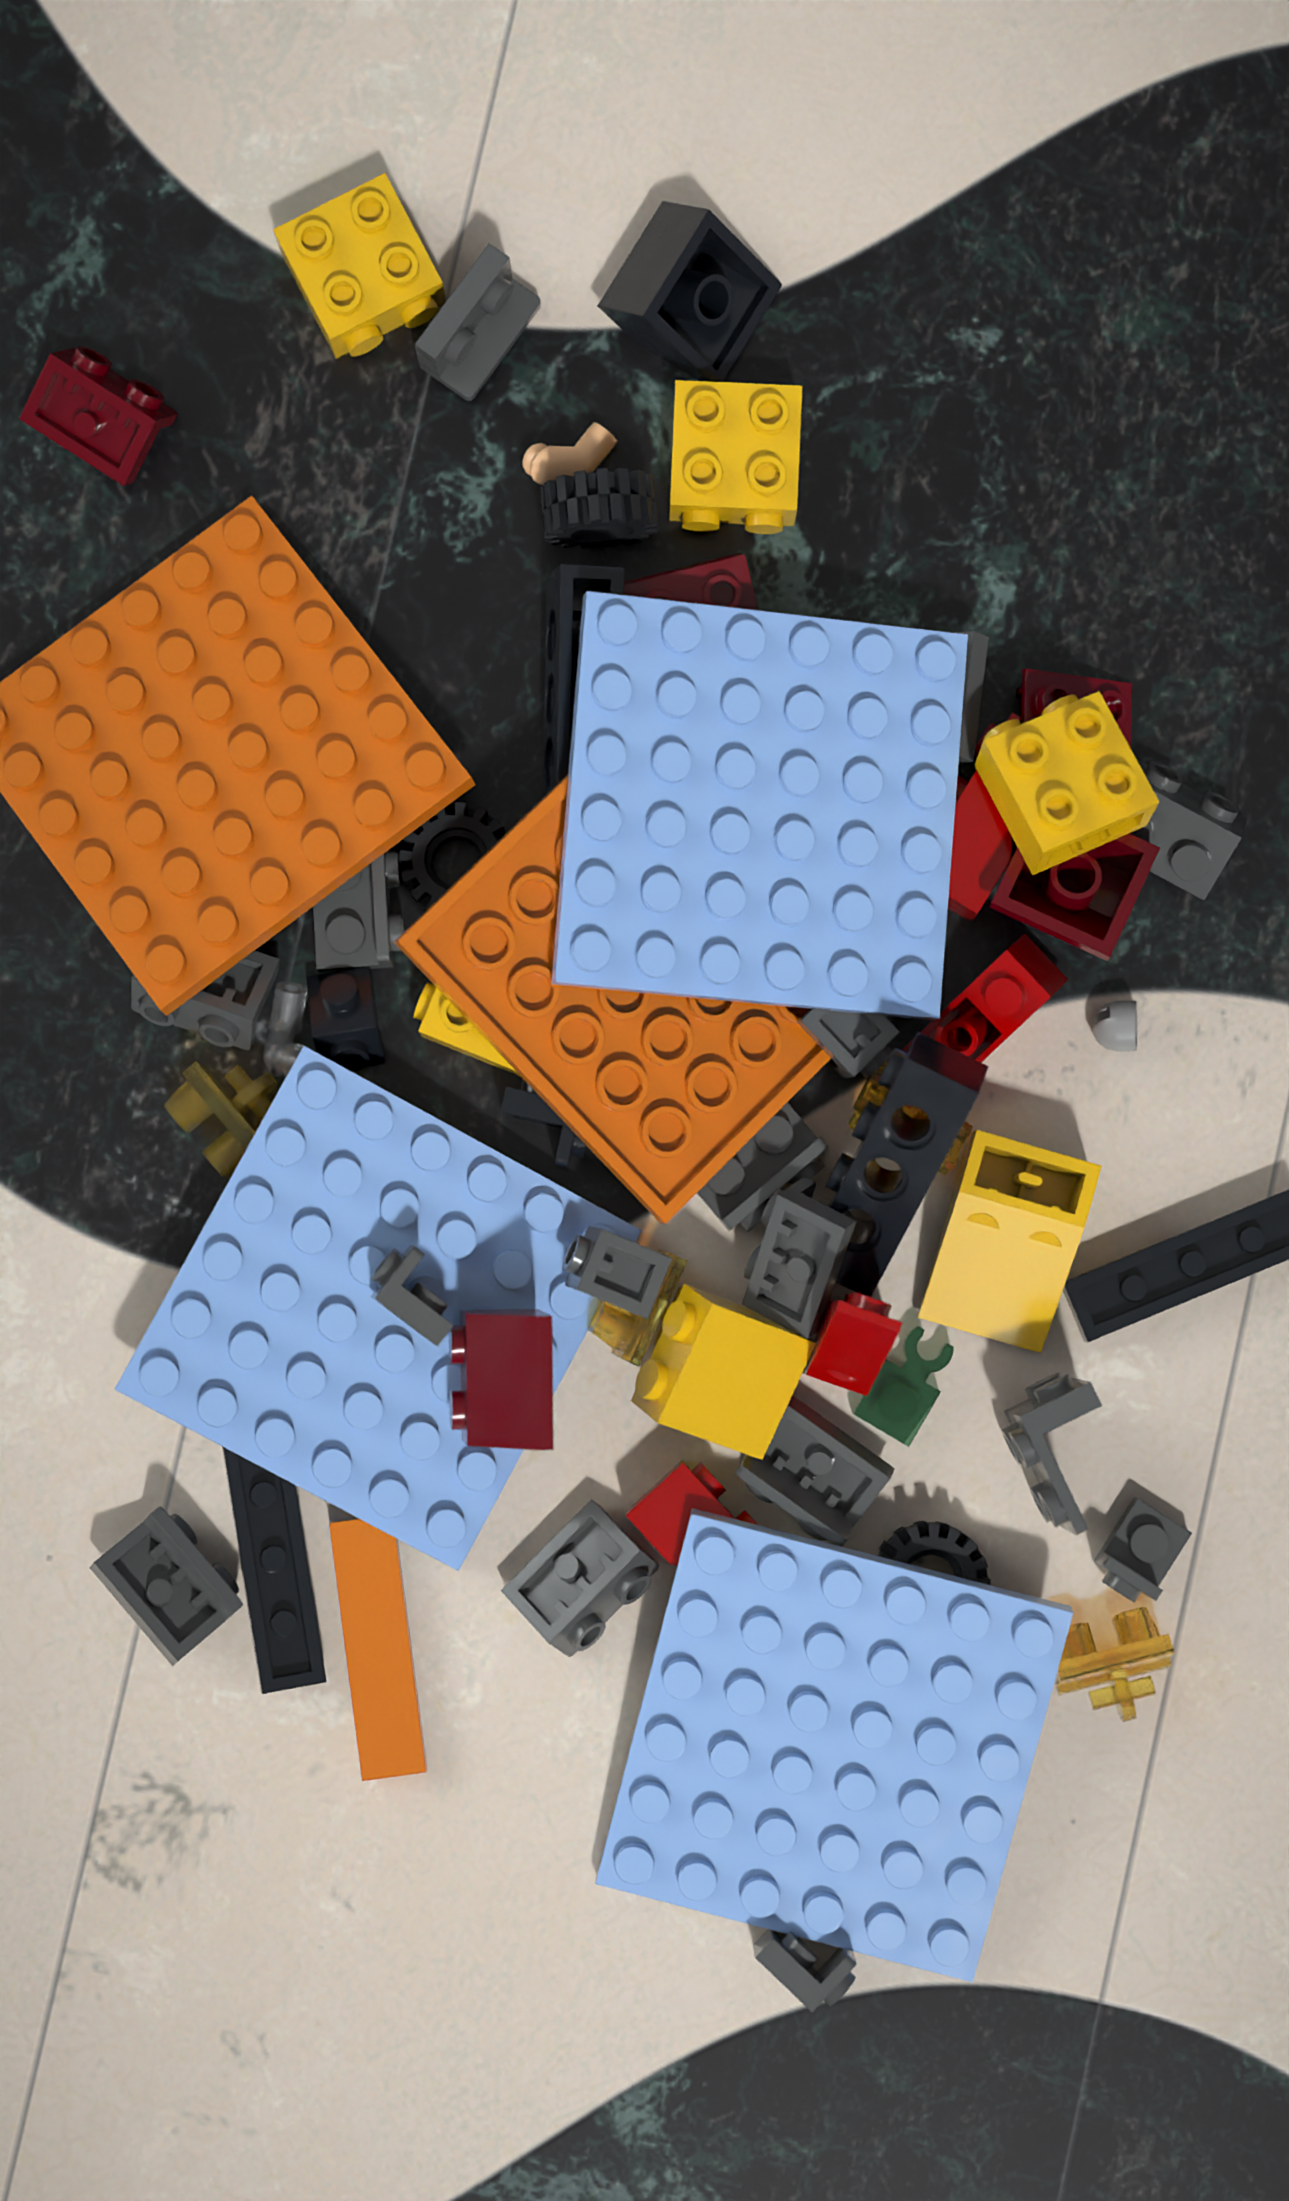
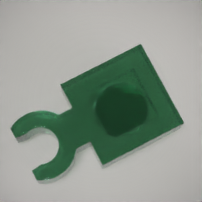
[852,1326,954,1447]

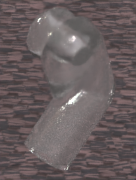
[263,982,308,1077]

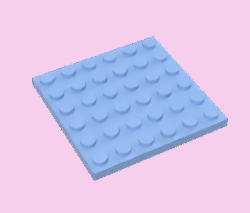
[551,591,968,1020]
[114,1046,642,1571]
[595,1508,1073,1982]

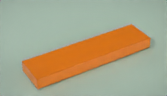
[329,1518,428,1781]

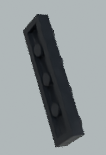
[1063,1189,1289,1342]
[222,1447,327,1694]

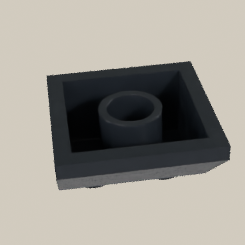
[597,201,783,382]

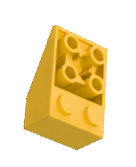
[917,1130,1102,1353]

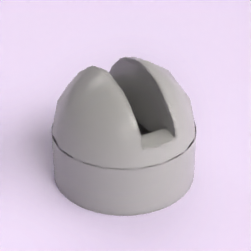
[1093,1001,1137,1052]

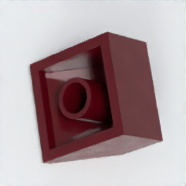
[990,833,1160,961]
[449,1309,554,1451]

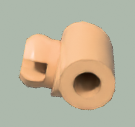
[523,422,617,486]

